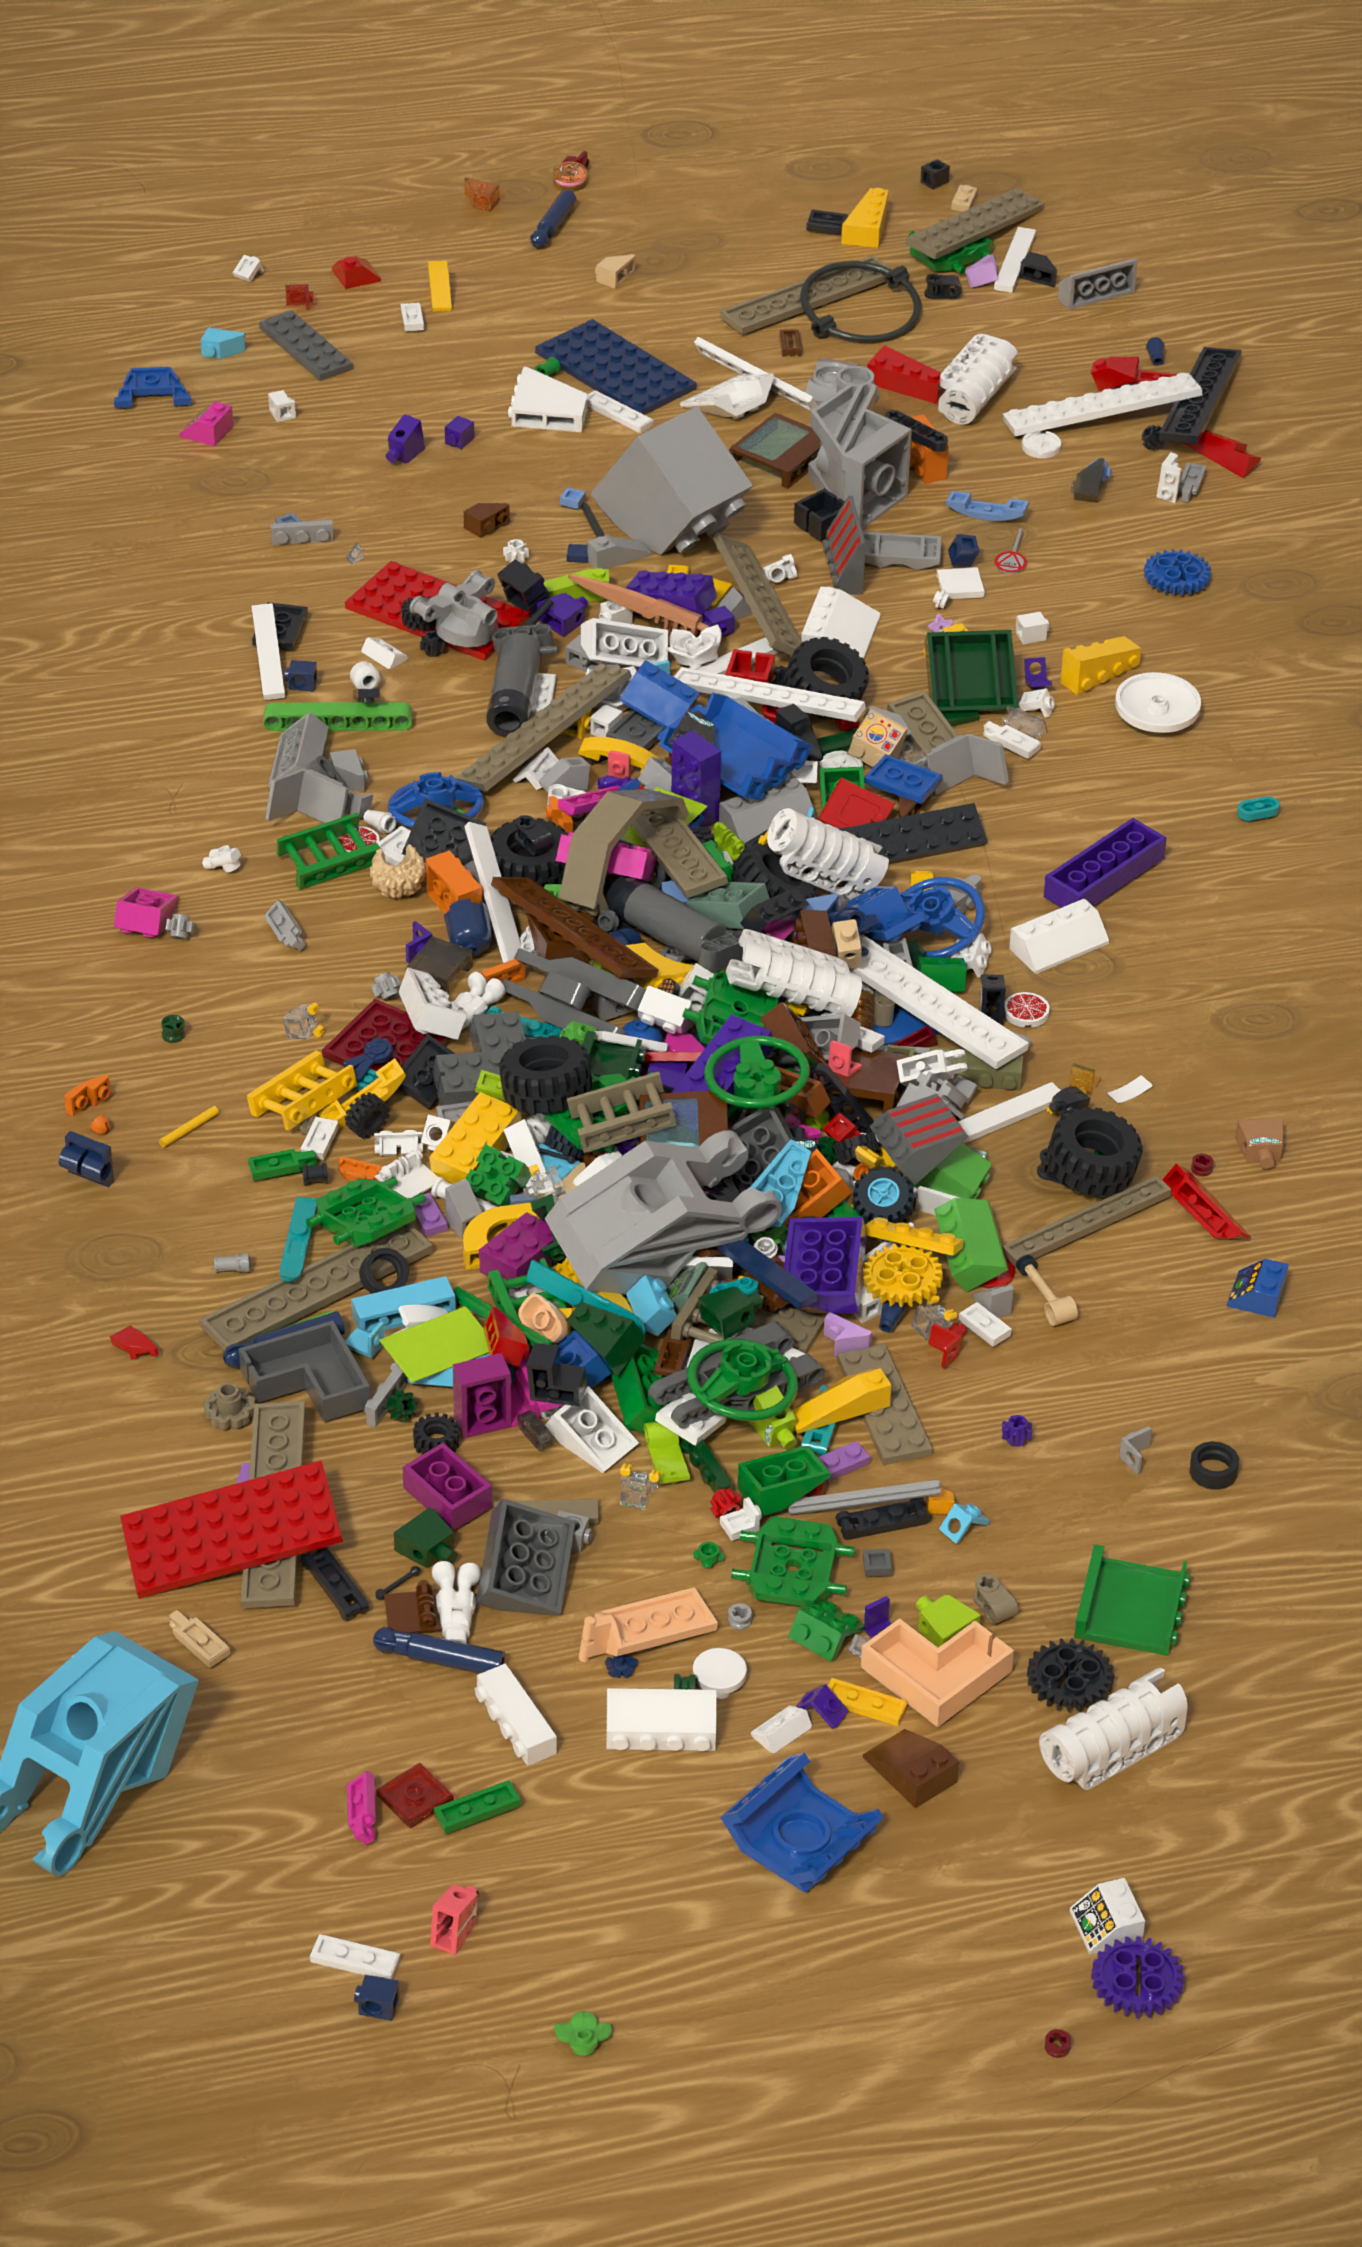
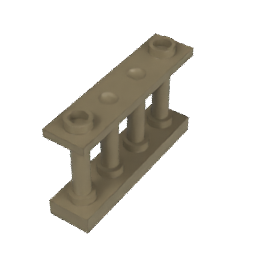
[567,1071,677,1153]
[671,1267,766,1343]

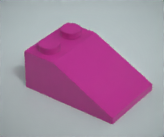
[114,887,179,937]

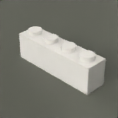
[475,1664,557,1766]

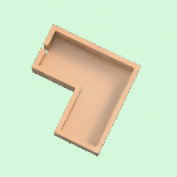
[861,1618,1014,1727]

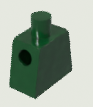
[698,1287,763,1340]
[394,1507,457,1568]

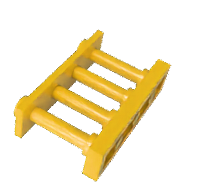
[246,1051,358,1131]

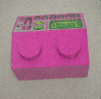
[179,402,233,446]

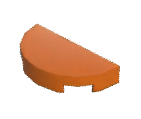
[338,1156,383,1181]

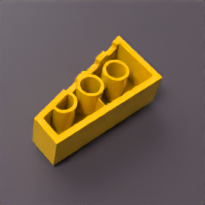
[841,188,889,248]
[1060,636,1141,695]

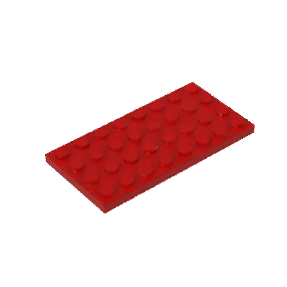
[345,561,530,661]
[120,1460,343,1598]

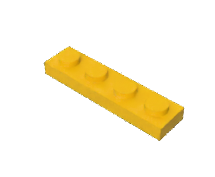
[865,1217,964,1256]

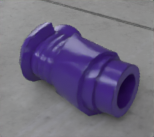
[597,775,632,790]

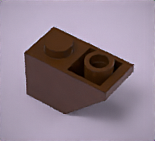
[463,503,510,538]

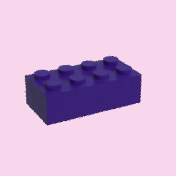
[625,570,717,615]
[671,730,721,827]

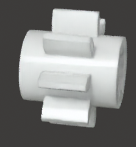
[503,539,529,563]

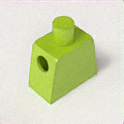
[916,1595,981,1648]

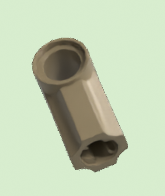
[872,991,895,1026]

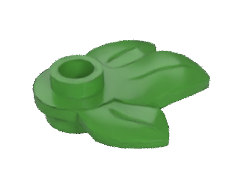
[554,2011,612,2056]

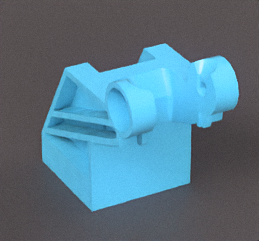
[0,1631,199,1876]

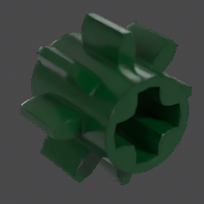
[817,1136,839,1165]
[385,1390,418,1422]

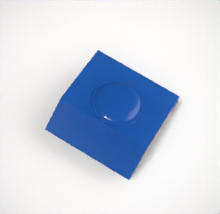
[720,1752,884,1893]

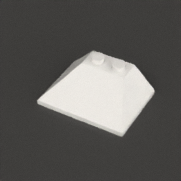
[680,373,774,419]

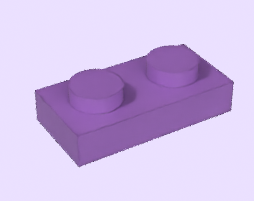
[415,1193,448,1237]
[818,1441,870,1482]

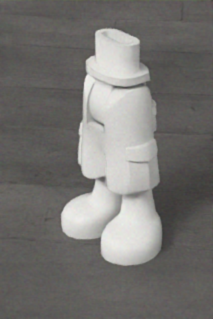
[453,971,506,1030]
[432,1561,481,1643]

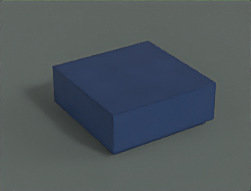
[567,544,588,563]

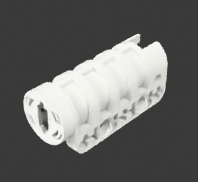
[938,334,1018,425]
[767,808,889,900]
[726,929,862,1017]
[1039,1668,1188,1790]

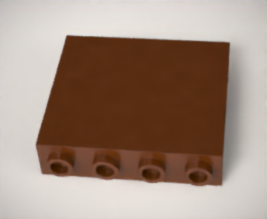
[816,1047,910,1114]

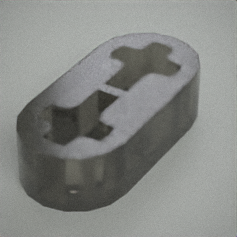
[517,1410,554,1451]

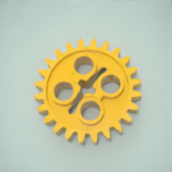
[862,1243,943,1307]

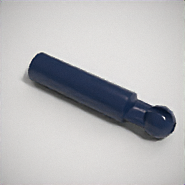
[530,190,577,248]
[223,1311,345,1368]
[373,1627,505,1674]

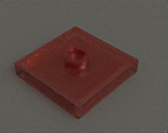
[376,1762,454,1829]

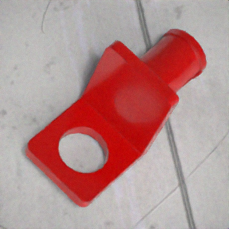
[928,1322,966,1368]

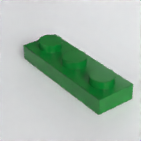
[434,1780,521,1834]

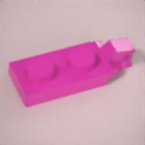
[347,1771,376,1846]

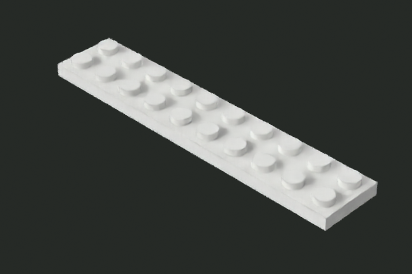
[1003,373,1202,436]
[845,934,1029,1069]

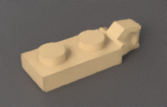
[169,1610,230,1668]

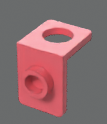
[608,750,636,778]
[828,1041,862,1077]

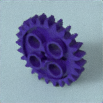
[1091,1936,1185,2019]

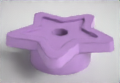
[928,614,953,632]

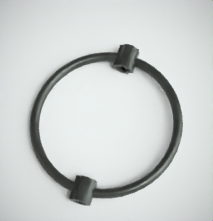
[800,261,921,343]

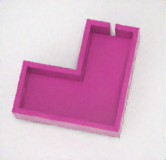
[556,832,657,882]

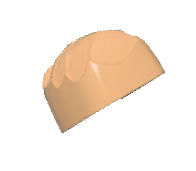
[519,1294,568,1344]

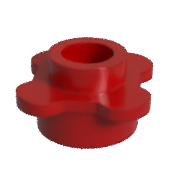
[835,718,860,731]

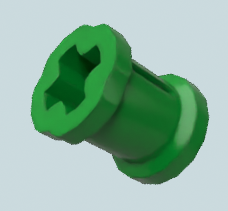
[535,357,561,377]

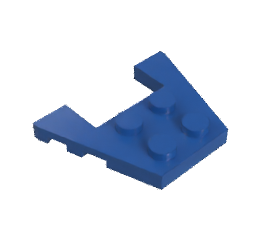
[114,366,191,408]

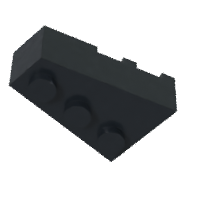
[775,703,823,764]

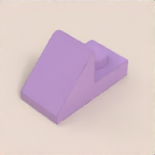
[965,255,998,288]
[824,1312,872,1357]

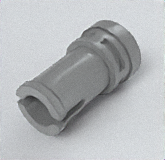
[214,1253,250,1273]

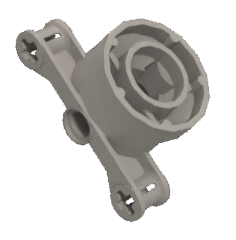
[409,570,497,647]

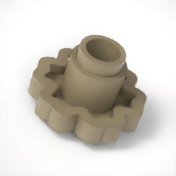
[204,1382,255,1429]

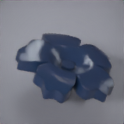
[605,1654,638,1678]

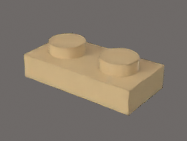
[951,185,978,212]

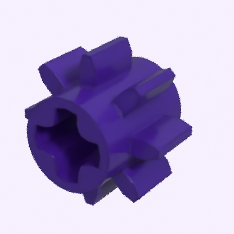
[1002,1415,1032,1446]

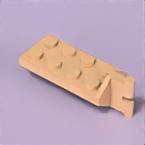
[578,1587,718,1662]

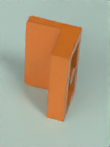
[479,959,526,983]

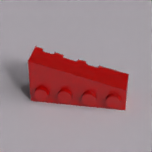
[867,345,945,404]

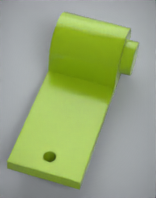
[644,1421,690,1484]

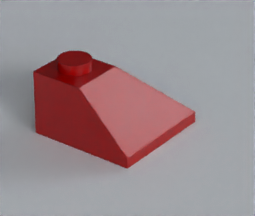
[332,256,381,289]
[1091,357,1140,392]

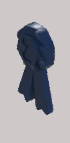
[343,1038,393,1083]

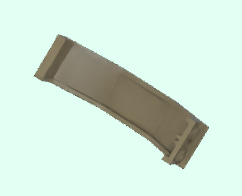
[559,789,689,917]

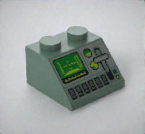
[667,1262,707,1326]

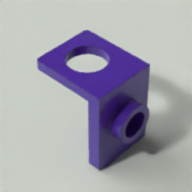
[1024,657,1052,690]
[406,921,433,964]
[864,1596,892,1639]
[796,1684,849,1729]

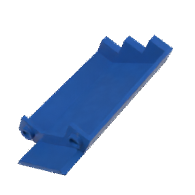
[657,692,812,800]

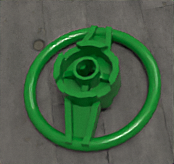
[704,1036,810,1111]
[687,1339,798,1421]

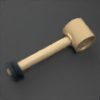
[1016,1255,1078,1326]

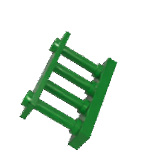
[277,813,380,890]
[487,1258,574,1332]

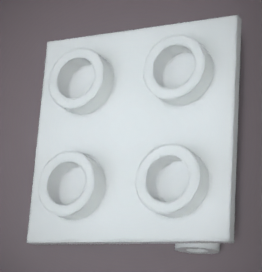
[375,1150,439,1198]

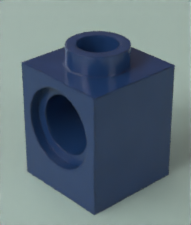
[948,534,980,567]
[285,660,317,692]
[354,1975,399,2021]

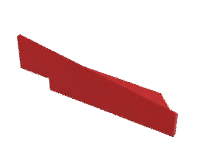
[1181,430,1261,478]
[1162,1163,1251,1240]

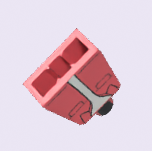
[430,1885,479,1955]

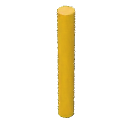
[159,1106,219,1148]

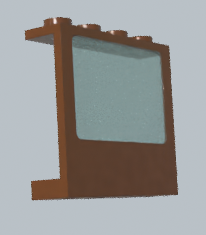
[729,412,820,489]
[636,1089,731,1179]

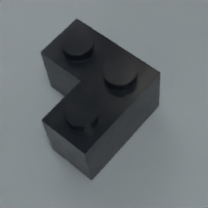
[527,1343,587,1407]

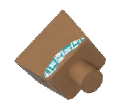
[1235,1119,1283,1169]

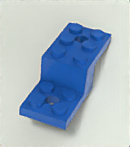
[838,886,926,942]

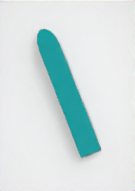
[280,1197,318,1282]
[526,1260,645,1335]

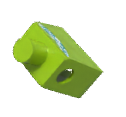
[749,1385,797,1450]

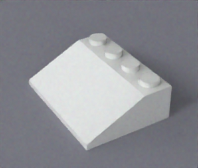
[801,586,881,659]

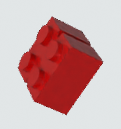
[725,649,775,684]

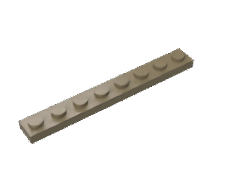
[1002,1176,1172,1267]

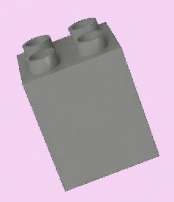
[590,406,753,554]

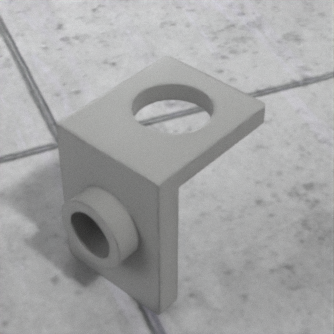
[1119,1426,1152,1475]

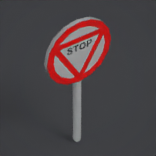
[995,528,1027,574]

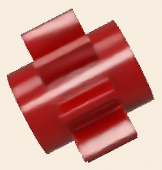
[710,1488,742,1518]

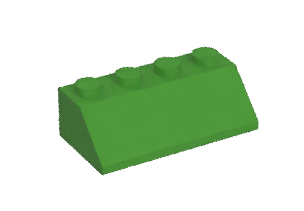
[934,1198,1008,1292]

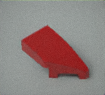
[110,1326,159,1359]

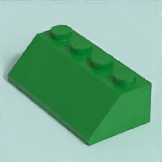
[608,1344,673,1434]

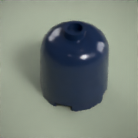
[444,899,492,957]

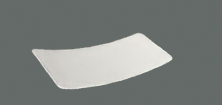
[1107,1076,1152,1103]

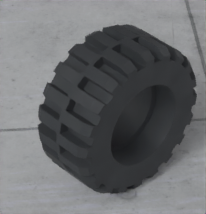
[784,637,869,719]
[490,818,568,888]
[731,843,815,899]
[499,1035,593,1115]
[1046,1107,1143,1197]

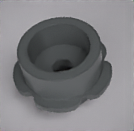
[598,910,619,931]

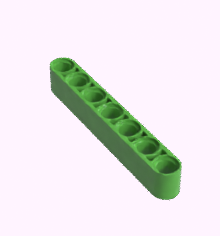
[263,702,412,731]

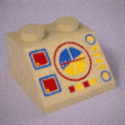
[848,709,908,767]

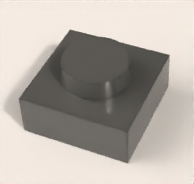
[863,1549,892,1577]

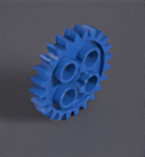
[1144,549,1211,596]

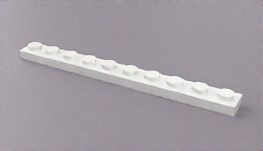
[674,667,866,722]

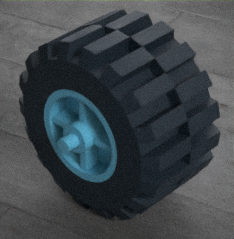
[853,1166,914,1224]

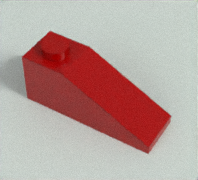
[484,1306,529,1367]

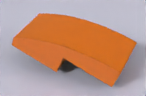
[545,796,573,834]
[64,1075,111,1116]

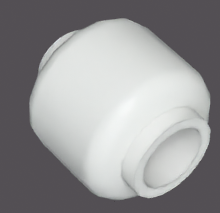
[350,662,380,689]

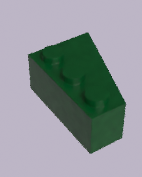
[566,1302,646,1377]

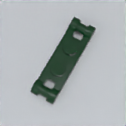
[680,1437,730,1493]

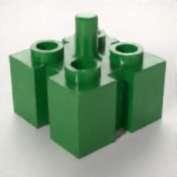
[465,1144,532,1207]

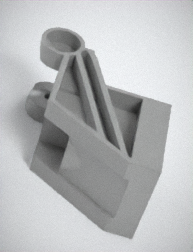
[808,366,912,529]
[545,1130,782,1294]

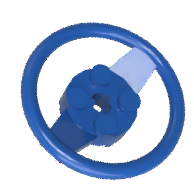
[388,772,484,828]
[897,877,985,959]

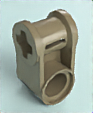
[974,1573,1018,1625]

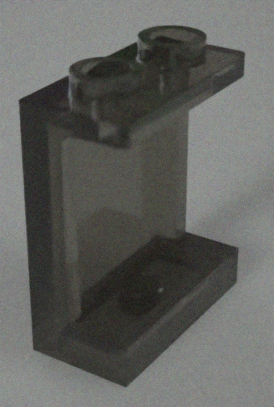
[406,936,473,995]

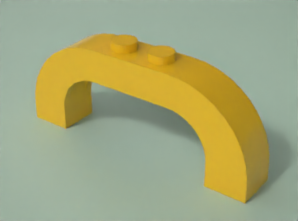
[463,1203,542,1269]

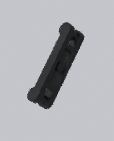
[835,1497,932,1540]
[301,1547,369,1621]

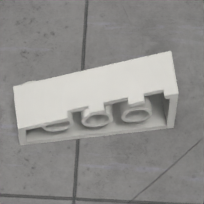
[398,967,467,1040]

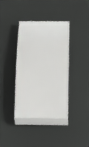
[398,1304,448,1328]

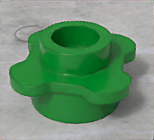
[693,1542,724,1568]

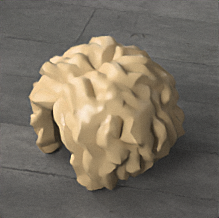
[370,844,426,898]

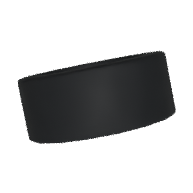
[359,1248,409,1294]
[1189,1441,1239,1490]

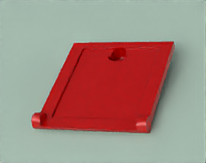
[817,778,895,829]

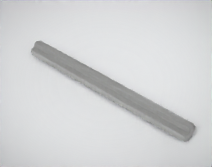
[788,1480,941,1515]

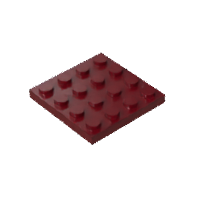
[322,999,452,1090]

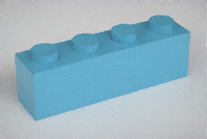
[351,1276,456,1333]

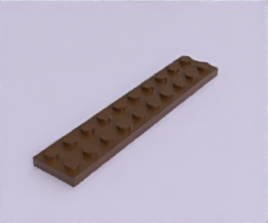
[491,877,659,980]

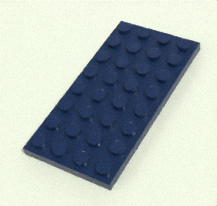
[535,319,697,415]

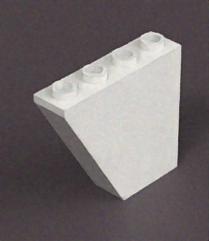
[508,367,587,432]

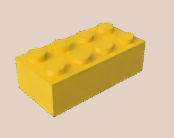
[429,1092,522,1184]

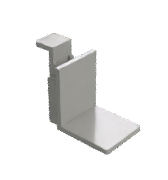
[903,733,1009,795]
[265,768,373,823]
[896,1071,977,1120]

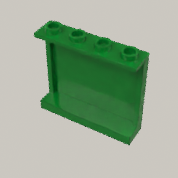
[1074,1544,1191,1656]

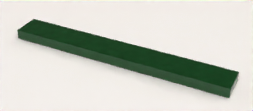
[817,711,979,757]

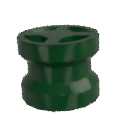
[161,1015,185,1043]
[674,1674,696,1690]

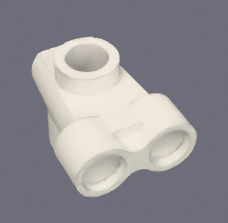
[762,554,798,582]
[202,845,241,872]

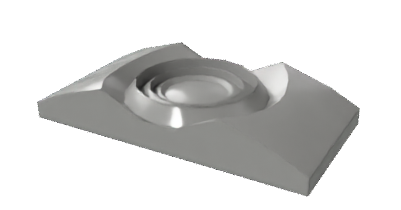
[805,358,860,405]
[863,532,941,570]

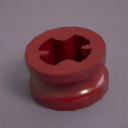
[1191,1153,1214,1177]
[1045,2029,1071,2058]

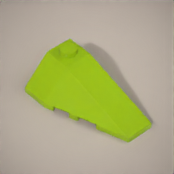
[544,568,609,601]

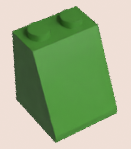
[910,1143,992,1199]

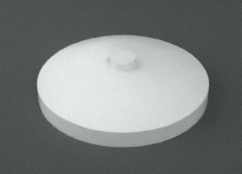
[1115,672,1201,733]

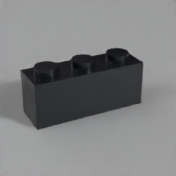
[740,887,810,935]

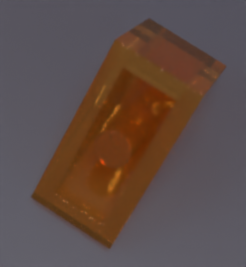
[464,177,500,212]

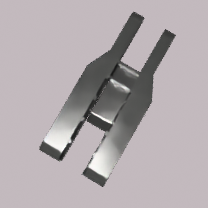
[502,948,646,1046]
[648,1321,825,1429]

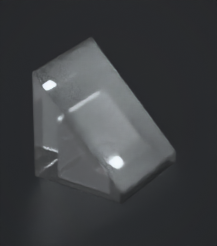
[346,543,364,564]
[847,1634,871,1658]

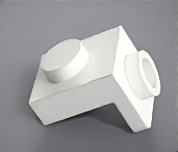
[720,1497,762,1541]

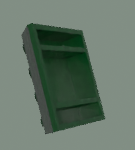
[925,630,1018,713]

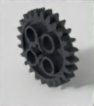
[1027,1638,1114,1712]

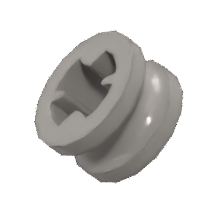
[728,1603,752,1630]

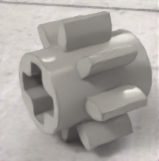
[165,914,195,940]
[371,972,401,1000]

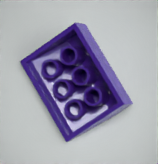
[781,1217,867,1314]

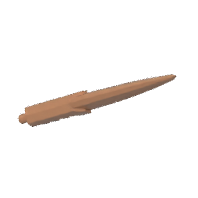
[568,574,710,636]

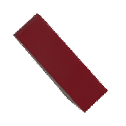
[892,1025,938,1048]

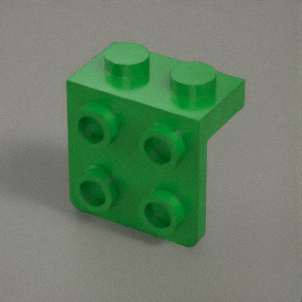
[788,1601,865,1662]

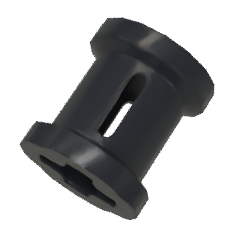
[302,1162,328,1185]

